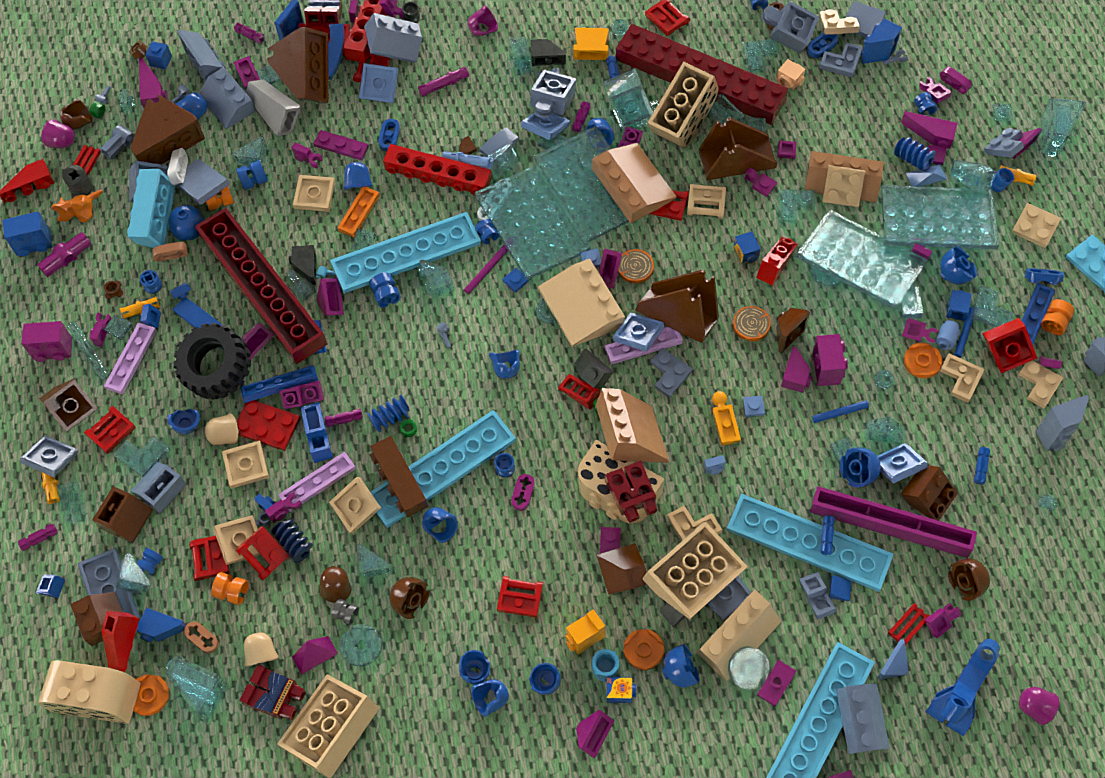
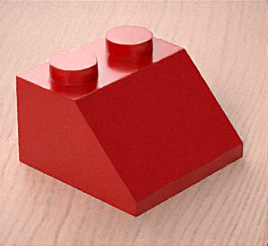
[982,318,1037,373]

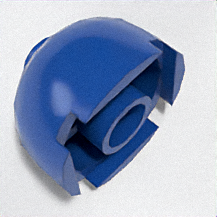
[168,205,205,241]
[940,247,977,285]
[840,447,881,488]
[662,644,700,688]

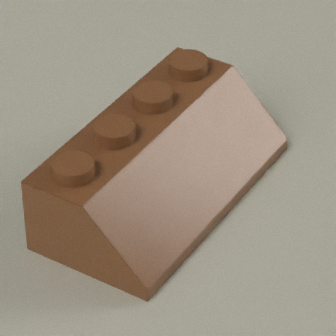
[804,151,884,203]

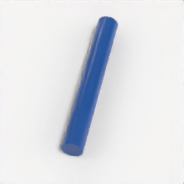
[954,307,977,358]
[812,400,869,423]

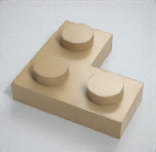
[819,10,860,35]
[940,353,984,403]
[1019,360,1063,409]
[667,505,722,542]

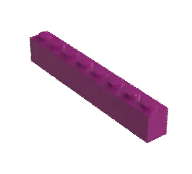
[809,486,977,558]

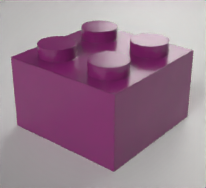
[21,321,73,362]
[812,334,848,386]

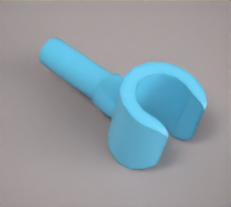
[316,266,336,279]

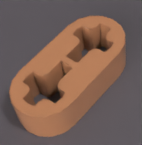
[152,242,188,262]
[184,621,219,654]

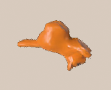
[51,190,103,222]

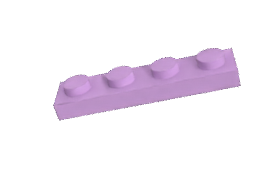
[104,322,157,395]
[605,327,683,365]
[278,452,356,512]

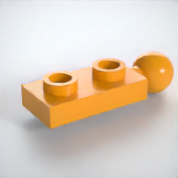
[712,391,741,446]

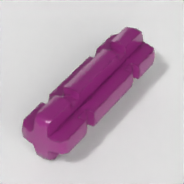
[234,22,265,44]
[572,101,591,132]
[325,409,363,427]
[18,524,58,551]

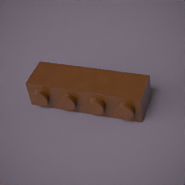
[369,436,428,518]

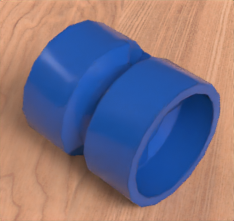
[236,160,268,190]
[369,272,401,308]

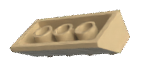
[696,590,781,681]

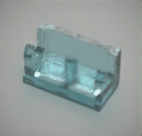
[708,94,744,124]

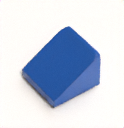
[36,575,65,598]
[829,575,851,601]

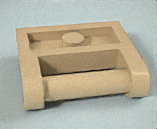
[687,184,726,219]

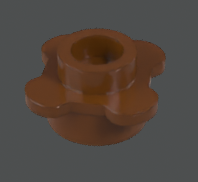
[103,281,123,300]

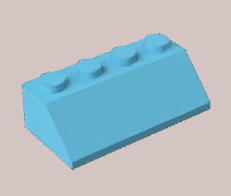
[127,169,176,248]

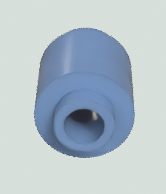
[935,320,960,350]

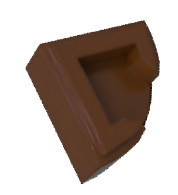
[459,136,477,155]

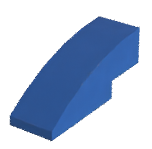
[328,23,345,80]
[301,402,333,463]

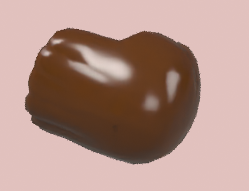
[59,99,92,130]
[319,566,352,603]

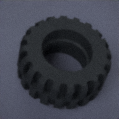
[173,323,251,400]

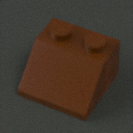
[70,592,123,646]

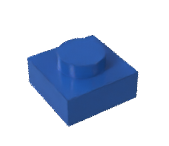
[502,268,529,293]
[170,282,191,299]
[140,304,161,329]
[254,493,275,511]

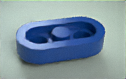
[807,32,838,58]
[378,119,400,152]
[1025,268,1064,285]

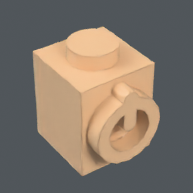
[776,59,805,90]

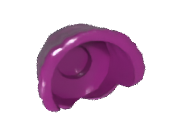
[468,5,498,36]
[41,119,75,149]
[1019,687,1059,725]

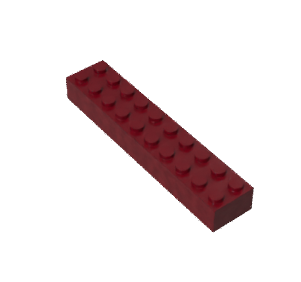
[616,24,788,125]
[195,207,328,365]

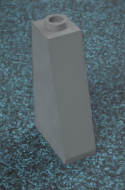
[245,80,301,136]

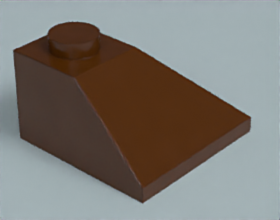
[776,308,810,354]
[39,379,98,432]
[596,543,647,594]

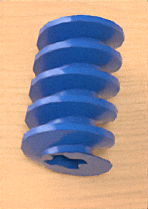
[894,137,936,171]
[366,395,410,433]

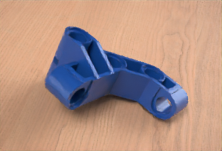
[925,639,1000,736]

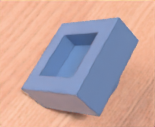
[580,248,601,268]
[743,396,765,417]
[703,455,726,475]

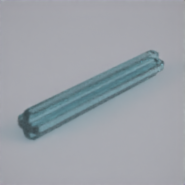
[67,322,110,381]

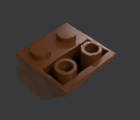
[901,465,958,521]
[92,486,153,544]

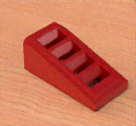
[558,374,600,410]

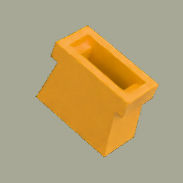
[574,27,609,60]
[565,609,605,655]

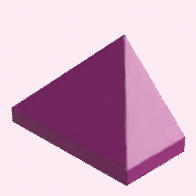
[1012,128,1042,160]
[599,248,622,289]
[316,278,344,316]
[241,322,273,360]
[292,636,338,675]
[576,710,614,759]

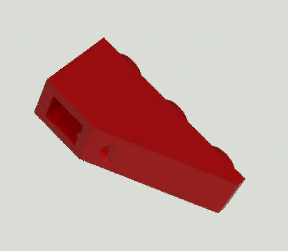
[0,159,55,203]
[756,236,798,286]
[102,611,139,673]

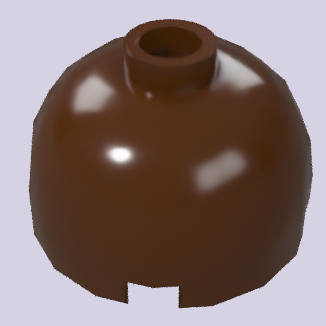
[948,558,990,601]
[390,577,429,619]

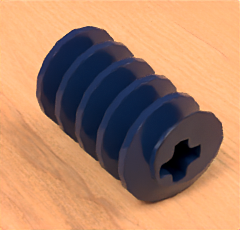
[271,519,313,563]

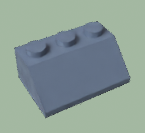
[364,13,422,63]
[177,30,227,82]
[199,67,255,129]
[1036,395,1089,452]
[836,684,890,754]

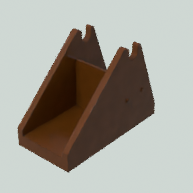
[267,27,329,104]
[130,95,205,165]
[699,118,777,181]
[635,270,719,343]

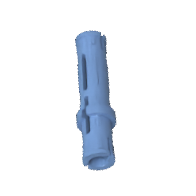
[442,151,493,169]

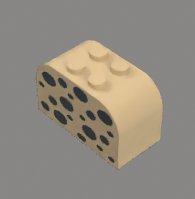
[648,62,718,148]
[578,440,664,524]
[38,661,141,724]

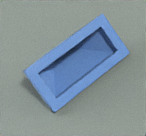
[906,164,947,188]
[877,639,909,680]

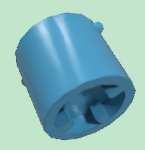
[592,649,619,682]

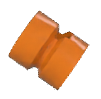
[206,186,234,211]
[1041,299,1075,335]
[211,572,249,606]

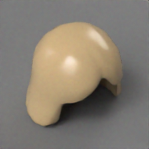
[205,414,239,445]
[244,632,279,667]

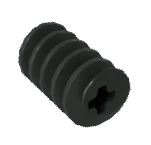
[63,165,93,196]

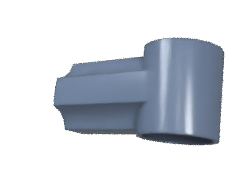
[100,125,135,159]

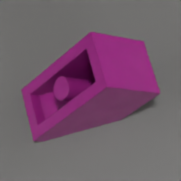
[781,347,812,393]

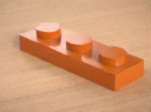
[338,187,380,238]

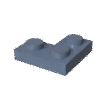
[819,42,863,78]
[984,128,1024,158]
[651,348,693,398]

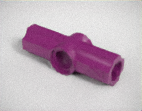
[37,232,92,277]

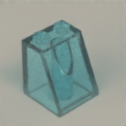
[603,69,653,128]
[1040,98,1086,157]
[165,655,228,723]

